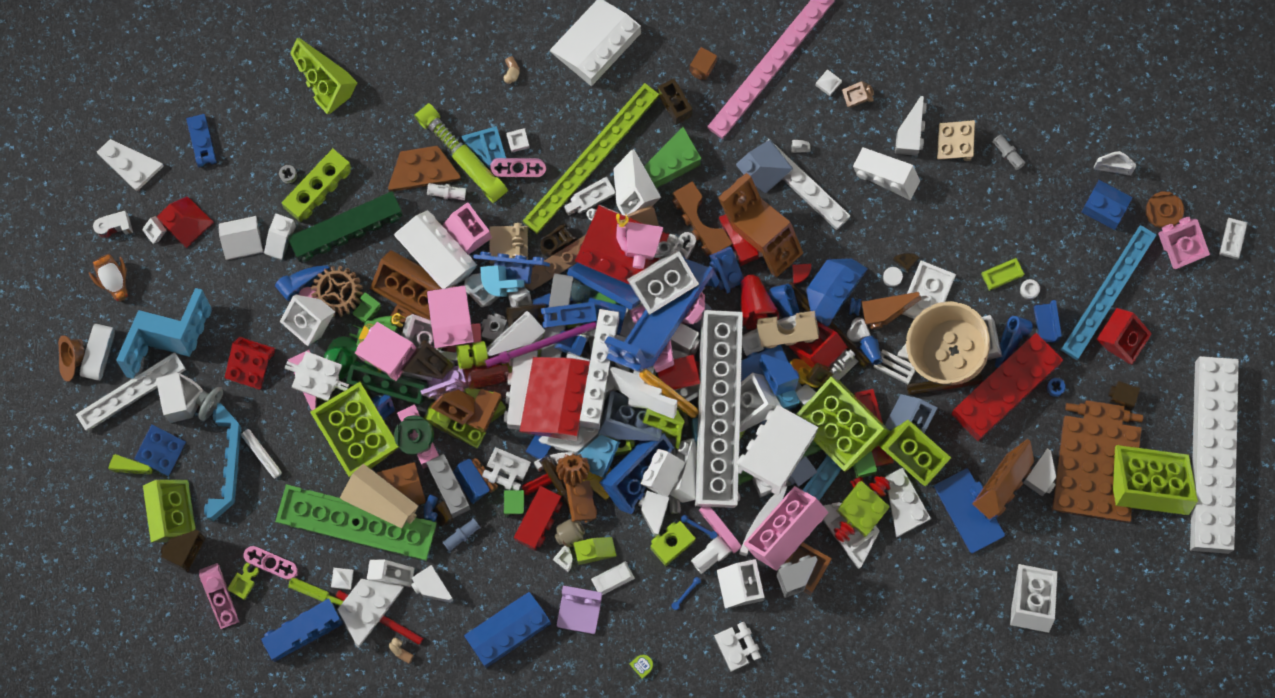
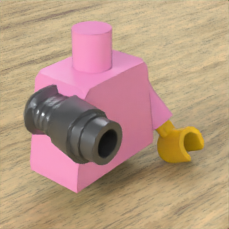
[616,213,671,269]

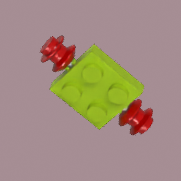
[834,476,891,542]

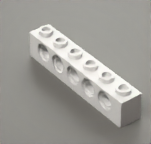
[580,309,619,429]

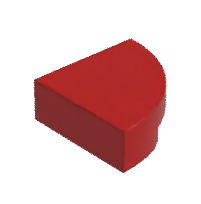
[792,264,811,285]

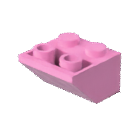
[442,203,492,255]

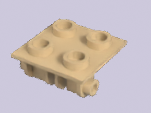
[937,120,975,161]
[490,223,528,264]

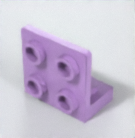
[421,365,469,400]
[557,586,602,634]

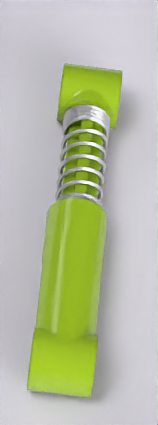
[414,103,508,203]

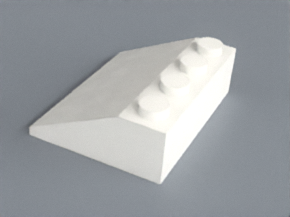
[550,0,641,86]

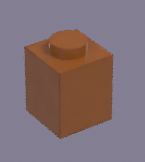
[690,47,717,80]

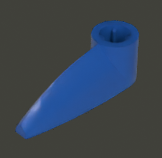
[275,265,330,301]
[769,284,800,318]
[995,316,1033,368]

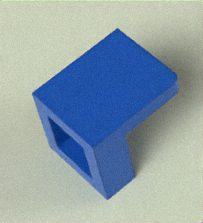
[554,330,587,357]

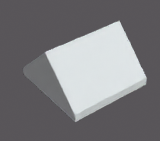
[219,216,263,260]

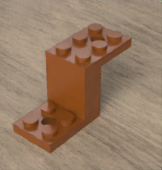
[719,173,803,278]

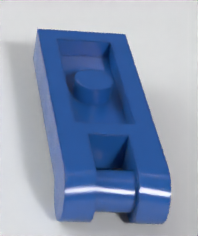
[186,114,217,168]
[541,302,597,328]

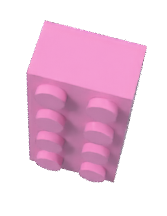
[744,486,829,571]

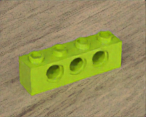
[282,148,351,222]

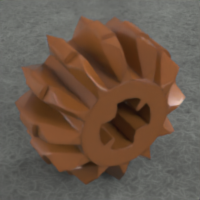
[556,452,590,486]

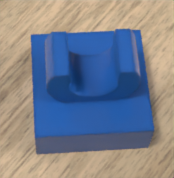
[371,394,395,420]

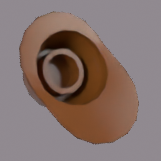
[58,335,85,381]

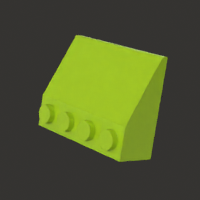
[796,376,891,472]
[310,382,399,478]
[1113,445,1198,515]

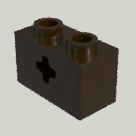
[658,78,693,125]

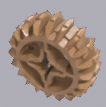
[311,266,363,317]

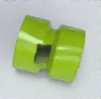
[456,341,488,370]

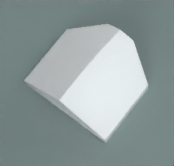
[1094,151,1136,175]
[464,273,500,307]

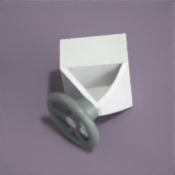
[156,373,223,423]

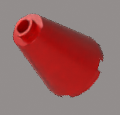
[741,275,779,330]

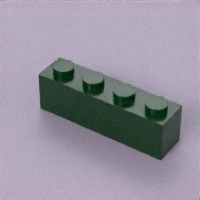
[346,361,429,404]

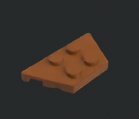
[388,146,461,192]

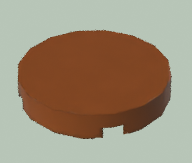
[1146,191,1184,229]

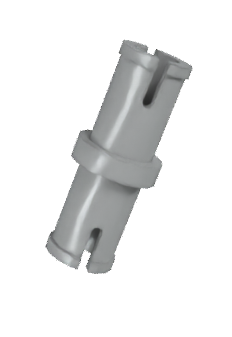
[992,134,1026,170]

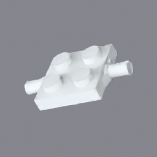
[285,351,349,401]

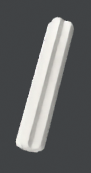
[241,429,282,479]

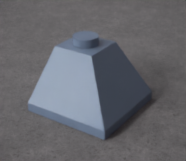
[736,140,793,193]

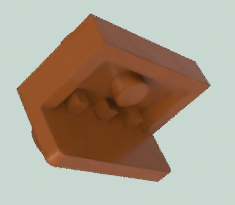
[565,480,597,523]

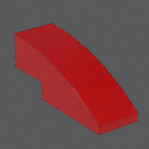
[719,214,759,266]

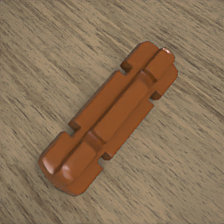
[472,458,498,493]

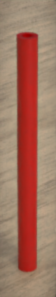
[335,590,423,645]

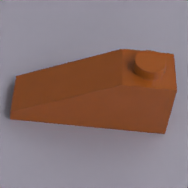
[862,292,922,330]

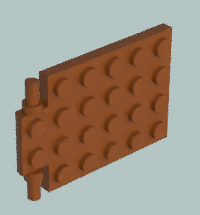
[1052,400,1143,523]

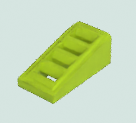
[108,454,153,474]

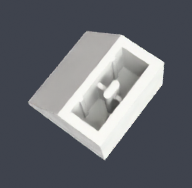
[717,559,764,609]

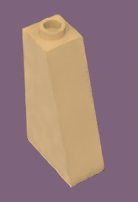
[340,464,418,528]

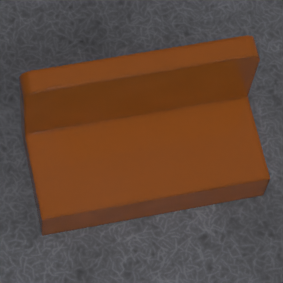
[465,389,502,433]

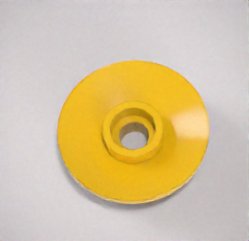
[790,359,819,388]

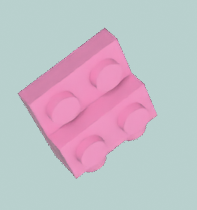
[1158,217,1210,269]

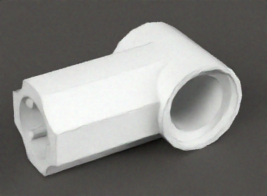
[691,536,732,574]

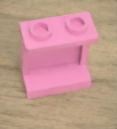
[355,322,417,381]

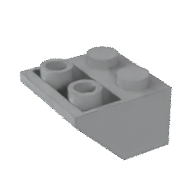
[777,555,817,598]

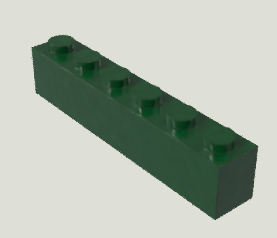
[288,191,403,262]

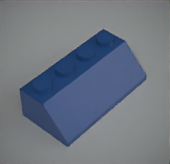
[464,592,551,668]

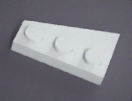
[97,139,164,192]

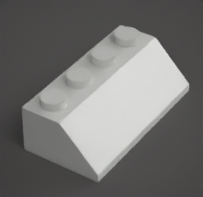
[394,210,477,289]

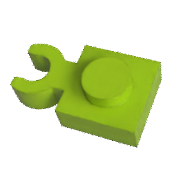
[227,562,259,600]

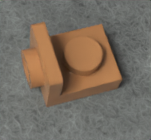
[842,81,874,108]

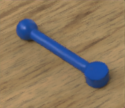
[681,515,717,539]
[672,577,701,610]

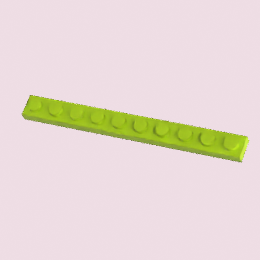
[523,83,659,234]

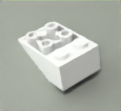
[614,149,661,215]

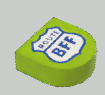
[629,655,653,679]

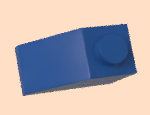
[758,354,799,396]

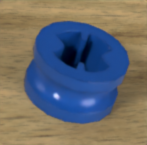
[849,298,861,316]
[1047,378,1065,397]

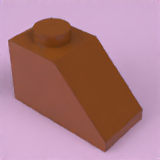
[431,389,474,425]

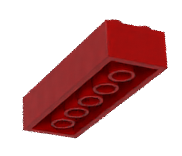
[951,333,1063,441]

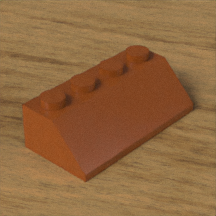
[370,250,456,320]
[972,439,1034,520]

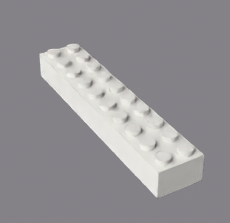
[695,310,743,508]
[1190,357,1238,554]

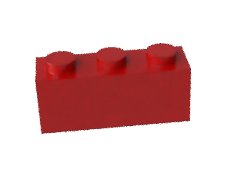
[514,486,563,551]

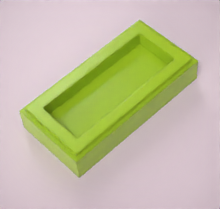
[981,258,1025,291]

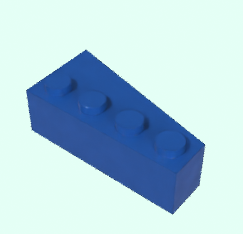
[599,433,674,514]
[261,598,344,662]

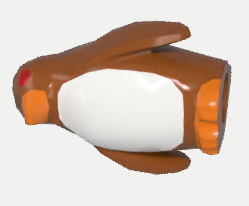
[89,254,128,302]

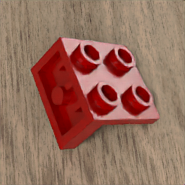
[225,337,276,389]

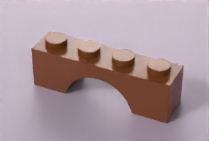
[672,181,732,257]

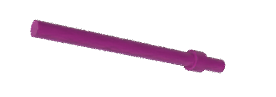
[485,321,596,368]

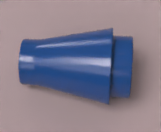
[860,336,883,365]

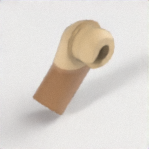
[504,56,520,84]
[389,638,414,664]

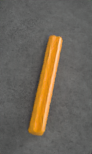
[639,369,699,418]

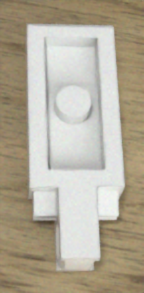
[564,177,616,216]

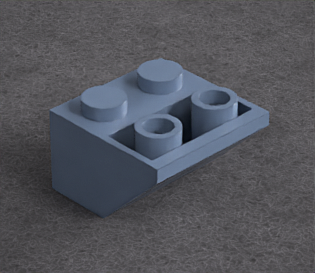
[885,394,937,433]

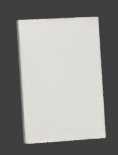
[902,261,956,319]

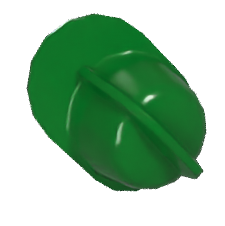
[323,336,357,380]

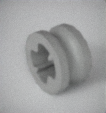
[279,165,297,184]

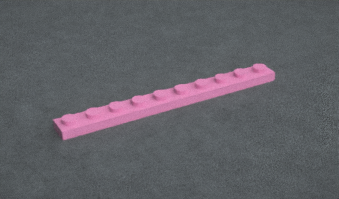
[708,0,836,139]

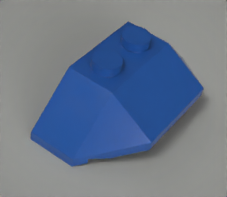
[806,259,868,327]

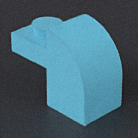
[481,266,525,297]

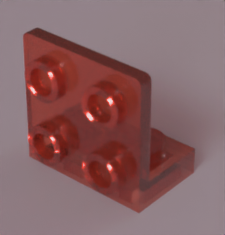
[464,353,509,389]

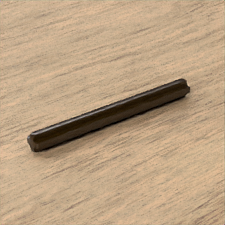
[788,282,870,367]

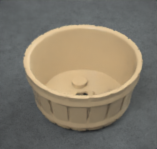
[906,301,990,385]

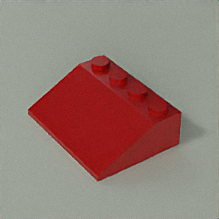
[575,205,669,285]
[519,357,590,441]

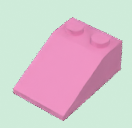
[427,286,474,349]

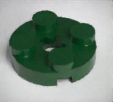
[394,415,434,455]

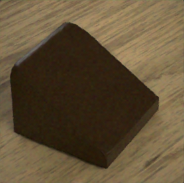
[433,501,453,527]

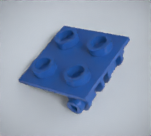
[134,425,186,476]

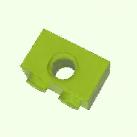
[650,521,696,566]

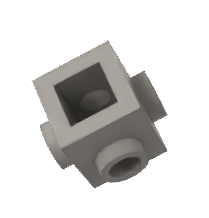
[481,314,508,342]

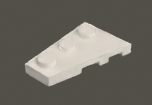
[885,468,931,538]

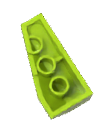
[290,38,357,114]

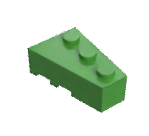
[644,127,701,188]

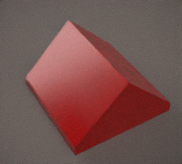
[658,355,700,390]

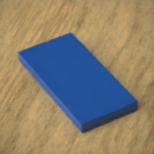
[567,263,641,310]

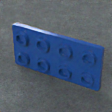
[934,469,1005,554]

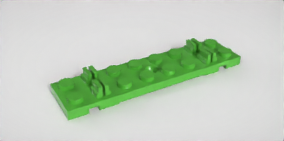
[275,484,437,561]

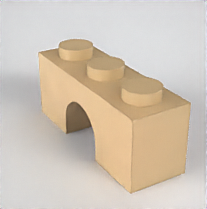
[757,311,819,348]

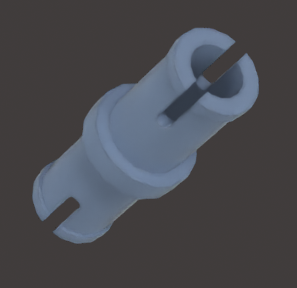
[442,518,481,551]

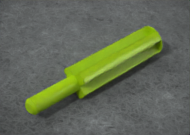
[288,578,344,606]

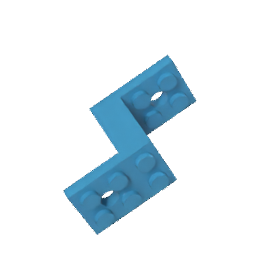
[116,288,212,379]

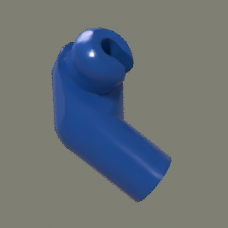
[423,495,438,522]

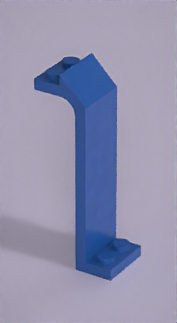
[604,256,719,371]

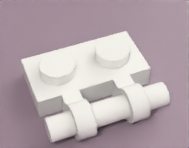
[482,447,531,490]
[714,622,761,672]

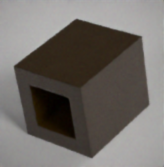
[1108,381,1140,410]

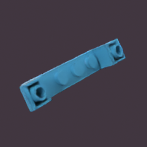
[204,403,242,521]

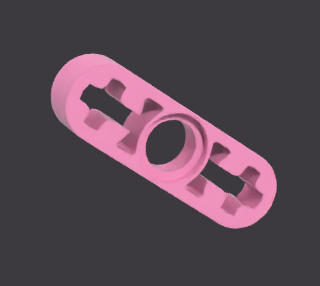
[491,158,546,177]
[699,507,742,553]
[244,546,298,580]

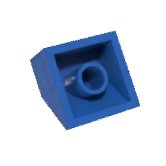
[1081,180,1133,230]

